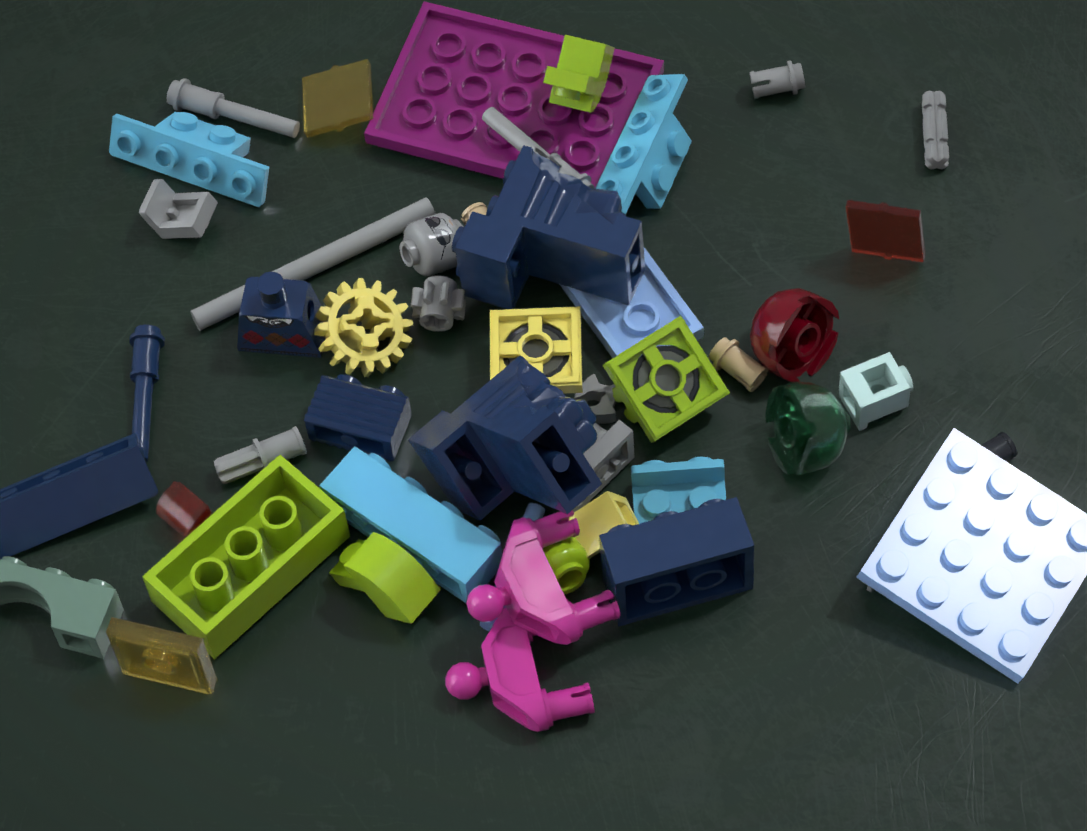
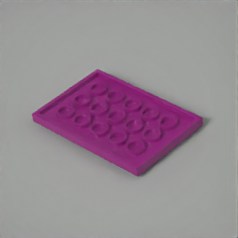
[364,1,664,189]

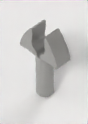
[574,374,617,424]

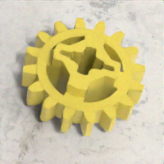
[314,278,413,377]

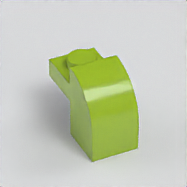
[543,35,615,112]
[329,532,441,624]

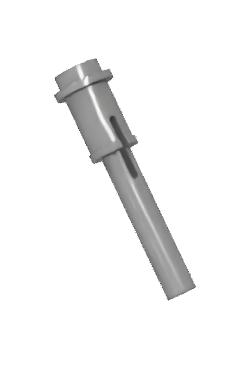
[167,78,300,138]
[482,107,595,189]

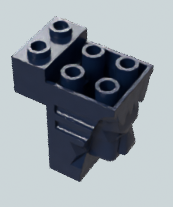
[452,145,645,309]
[408,356,602,521]

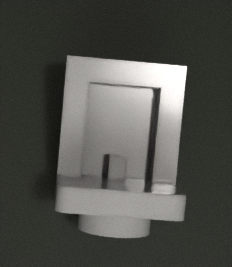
[139,179,218,239]

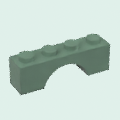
[0,556,124,659]

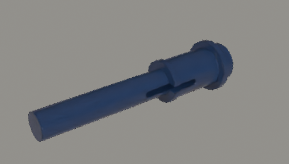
[129,325,165,463]

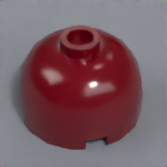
[750,288,839,383]

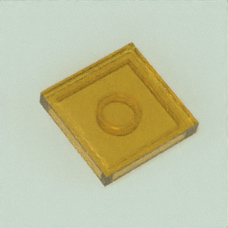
[106,617,217,694]

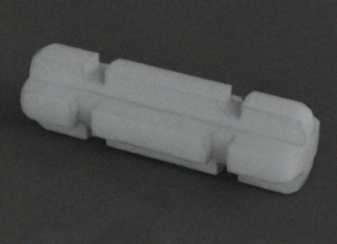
[922,91,949,170]

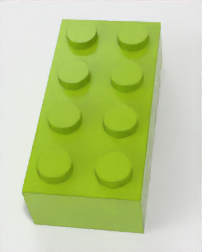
[142,455,350,660]

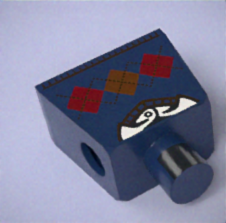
[237,272,325,358]

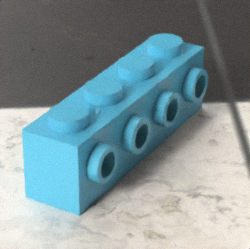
[319,446,502,603]

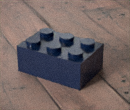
[599,497,754,627]

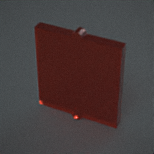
[846,200,925,263]

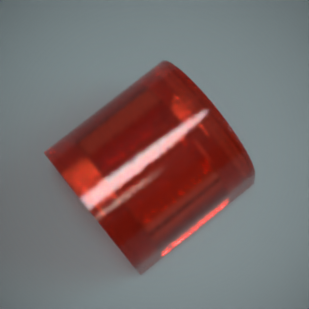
[156,481,213,538]

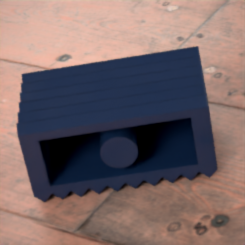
[304,374,412,462]

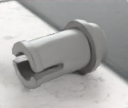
[749,60,805,99]

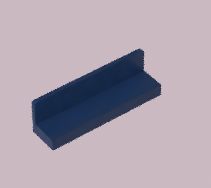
[0,433,158,559]

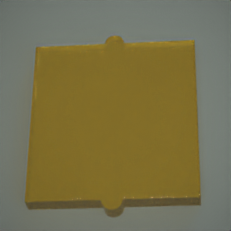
[302,59,373,138]

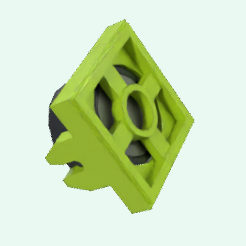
[602,315,730,443]

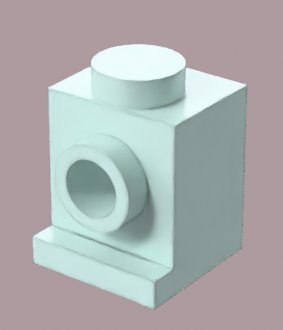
[839,352,914,431]

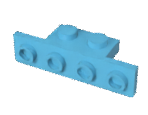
[595,74,692,215]
[109,112,270,207]

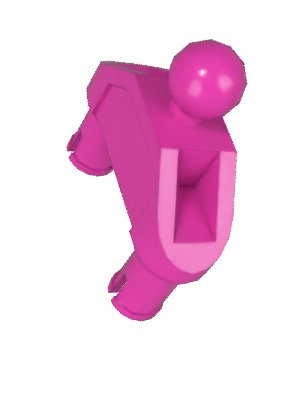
[466,511,620,645]
[445,598,595,732]

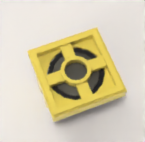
[490,306,583,394]

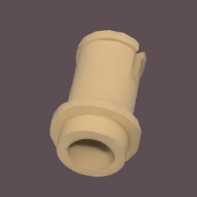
[709,337,768,392]

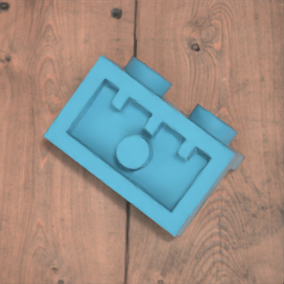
[631,457,726,524]

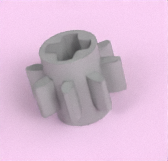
[410,276,466,331]

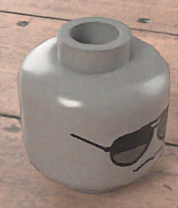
[399,213,463,276]

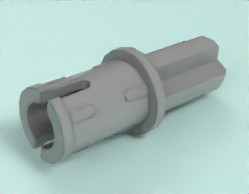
[214,426,307,484]

